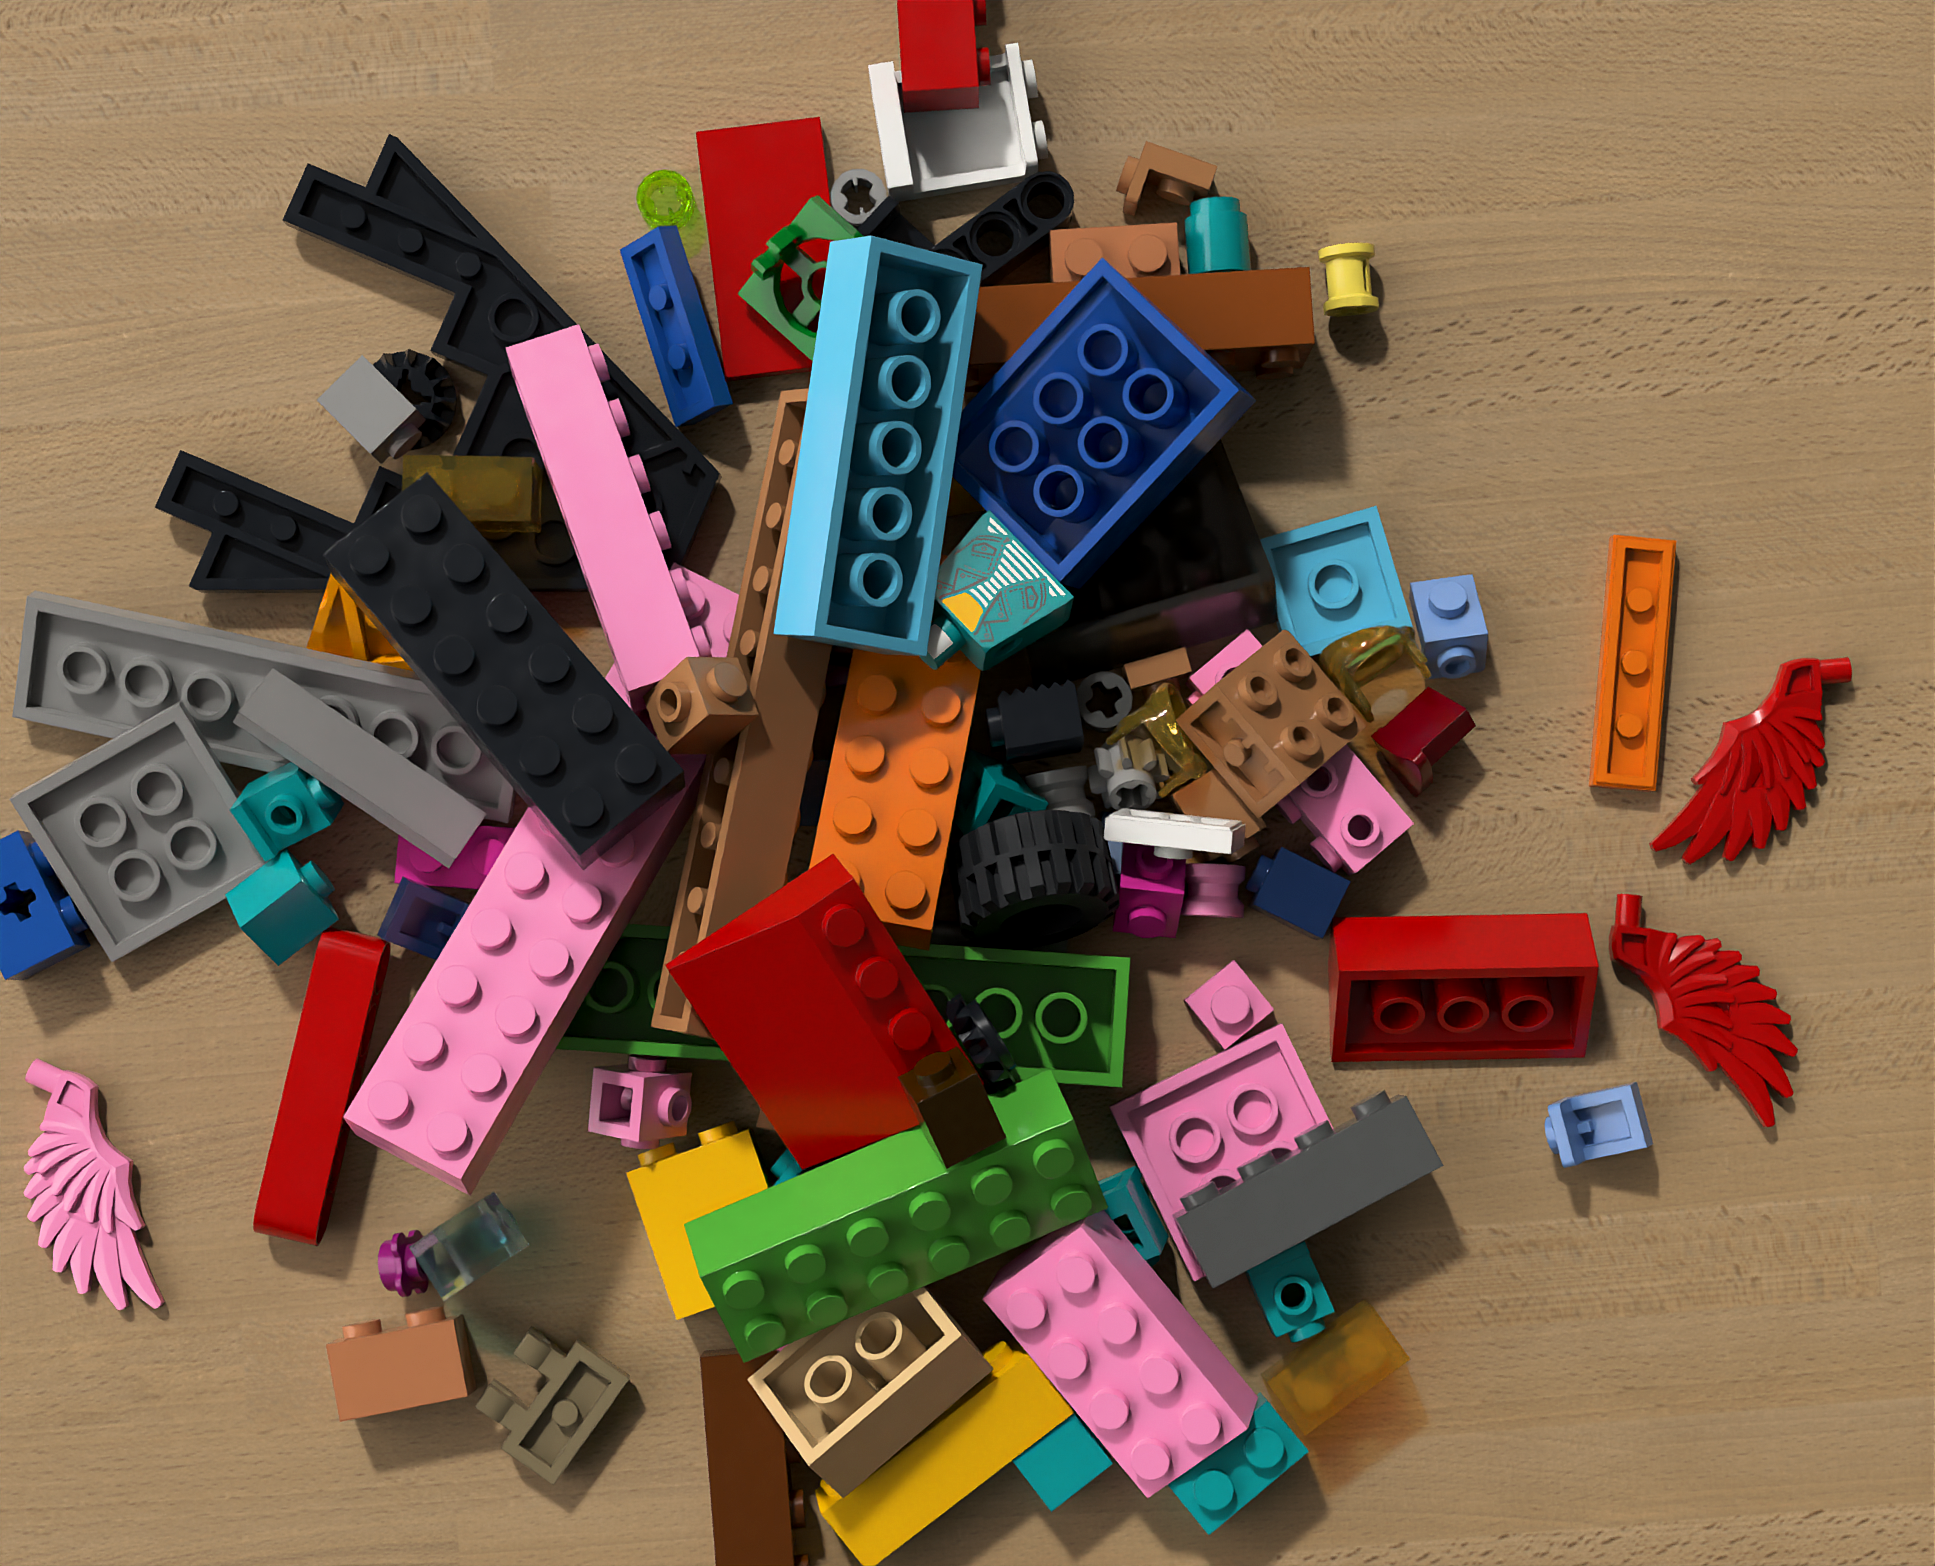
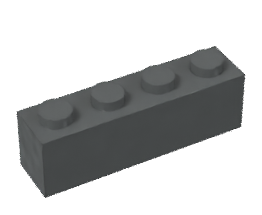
[1172,1090,1444,1288]

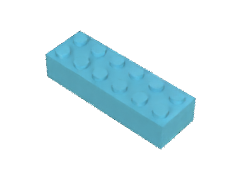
[773,236,983,656]

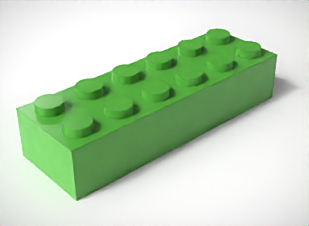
[684,1069,1108,1363]

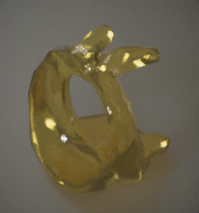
[1318,625,1432,723]
[1106,682,1207,798]

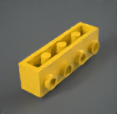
[815,1337,1074,1566]

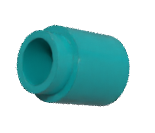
[1184,196,1251,274]

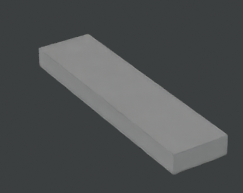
[233,668,487,868]

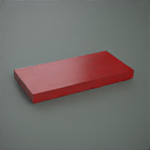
[696,117,831,382]

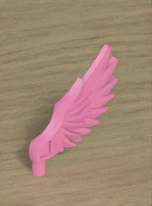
[24,1058,165,1310]

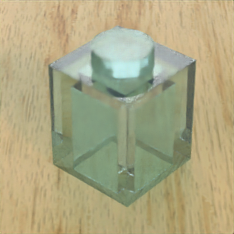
[409,1192,529,1301]

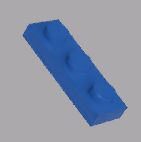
[620,225,733,427]

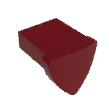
[1371,686,1476,797]

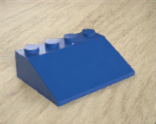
[952,258,1257,589]

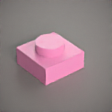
[1184,960,1274,1050]

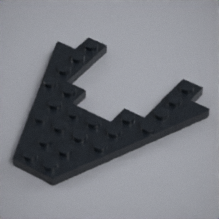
[155,134,722,593]

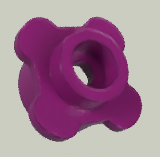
[378,1230,433,1297]

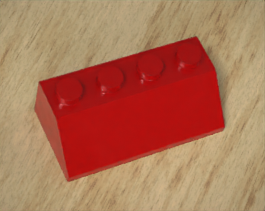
[1328,913,1599,1062]

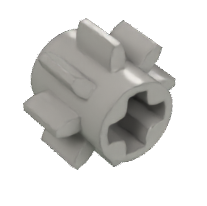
[1087,734,1170,811]

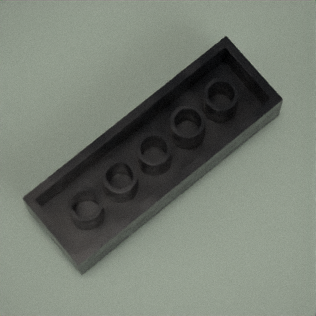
[323,472,685,870]

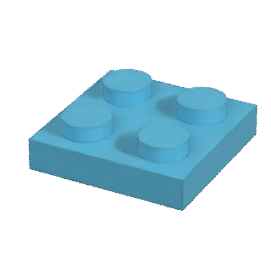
[1253,506,1413,658]

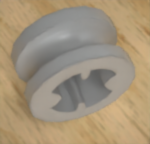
[831,169,887,229]

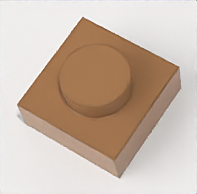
[1121,647,1192,701]

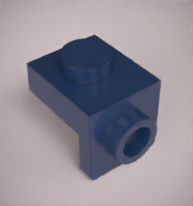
[377,876,471,960]

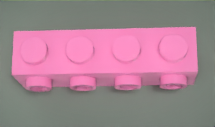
[1185,629,1414,876]

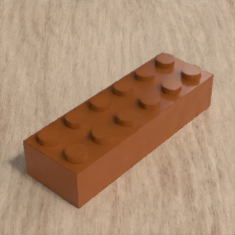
[963,267,1315,399]

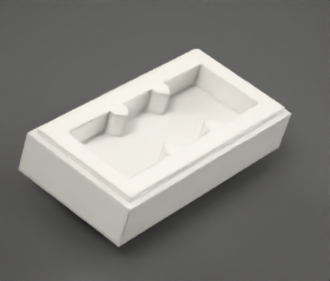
[1104,808,1246,859]

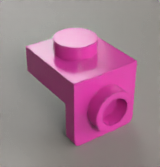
[1113,842,1186,938]

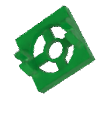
[738,195,864,361]

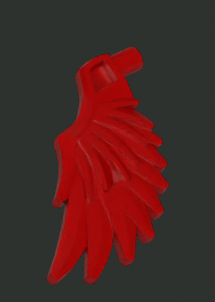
[1649,657,1852,865]
[1609,894,1798,1127]

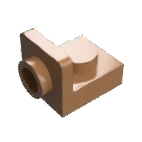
[1116,141,1218,216]

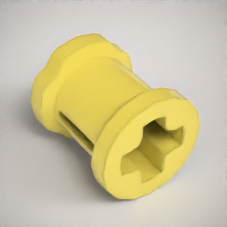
[1318,243,1379,317]

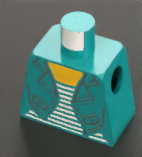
[919,510,1074,671]

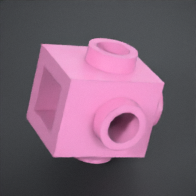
[588,1054,692,1149]

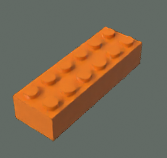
[809,555,982,951]

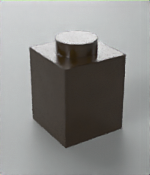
[898,1046,1007,1169]

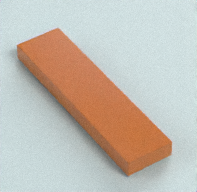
[1589,535,1676,792]

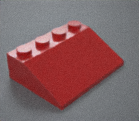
[665,854,984,1170]

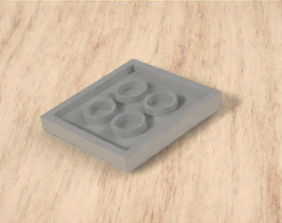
[9,700,271,962]

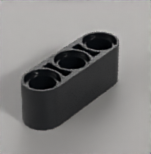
[929,171,1074,287]

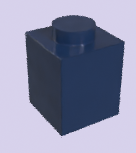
[1245,847,1351,940]

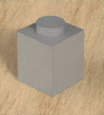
[317,355,426,464]

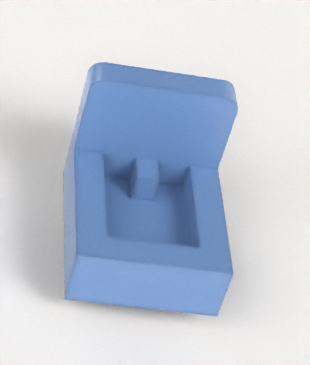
[1409,574,1488,679]
[1545,1082,1653,1168]

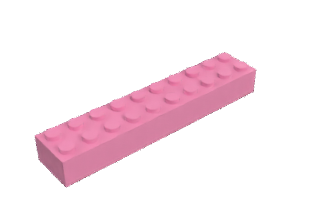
[343,563,739,1196]

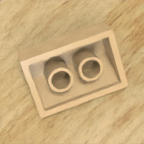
[747,1286,993,1498]

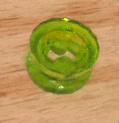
[636,169,695,230]

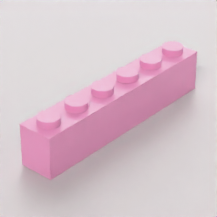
[506,324,712,712]

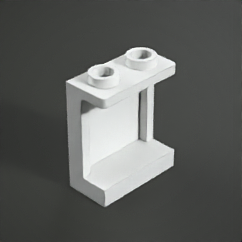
[868,43,1048,202]

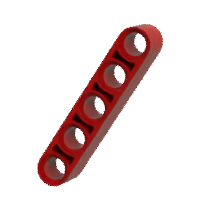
[253,926,391,1246]

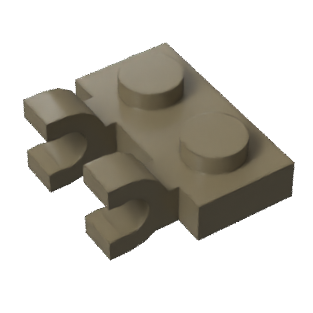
[475,1326,630,1485]

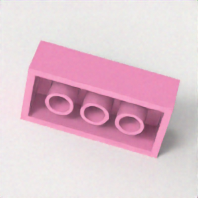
[983,1210,1258,1499]

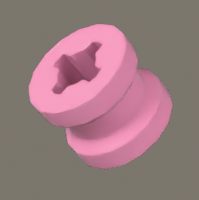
[1180,863,1246,918]

